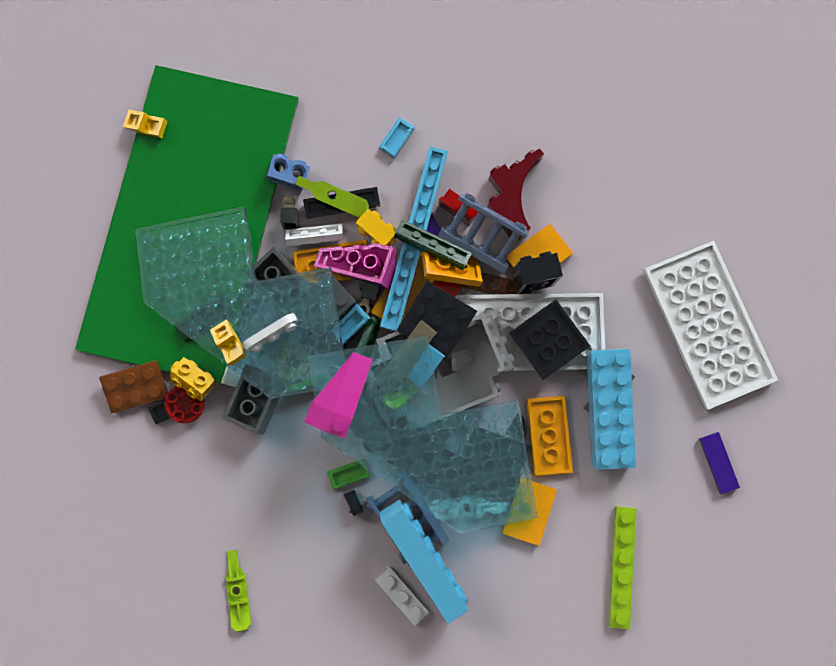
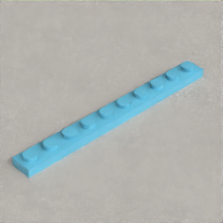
[380,146,448,331]

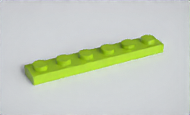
[608,506,637,629]

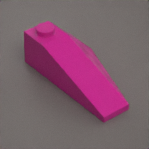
[314,243,395,290]
[304,352,373,439]

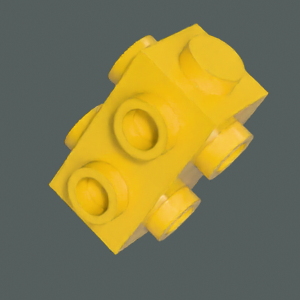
[355,209,397,247]
[170,357,215,401]

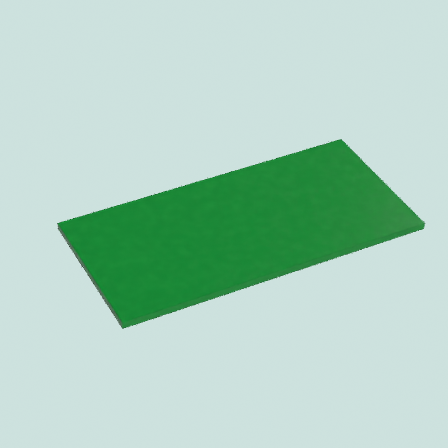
[75,65,299,385]

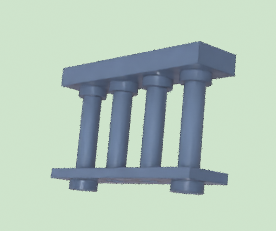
[438,193,528,274]
[366,472,449,567]

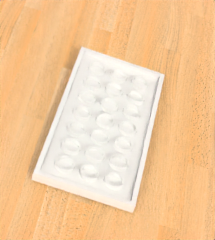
[643,241,778,410]
[451,293,605,372]

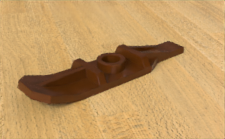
[459,273,531,295]

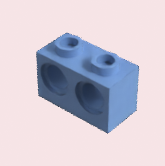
[265,154,310,191]

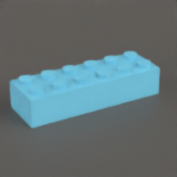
[586,349,636,470]
[380,499,469,624]

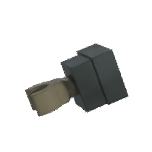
[280,195,300,229]
[358,280,381,315]

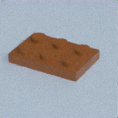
[99,360,168,414]

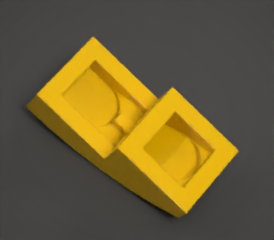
[123,110,168,139]
[210,320,247,366]

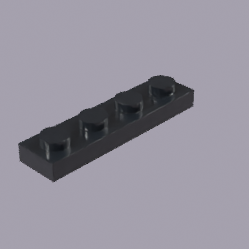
[303,187,381,219]

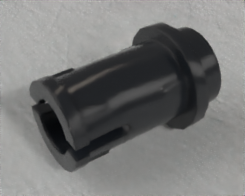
[344,490,364,516]

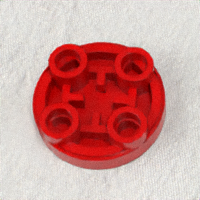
[165,386,205,424]

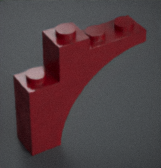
[487,148,544,241]

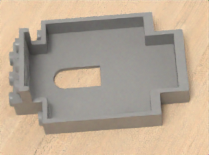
[366,314,516,431]

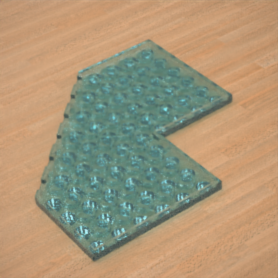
[135,207,345,399]
[307,336,538,534]

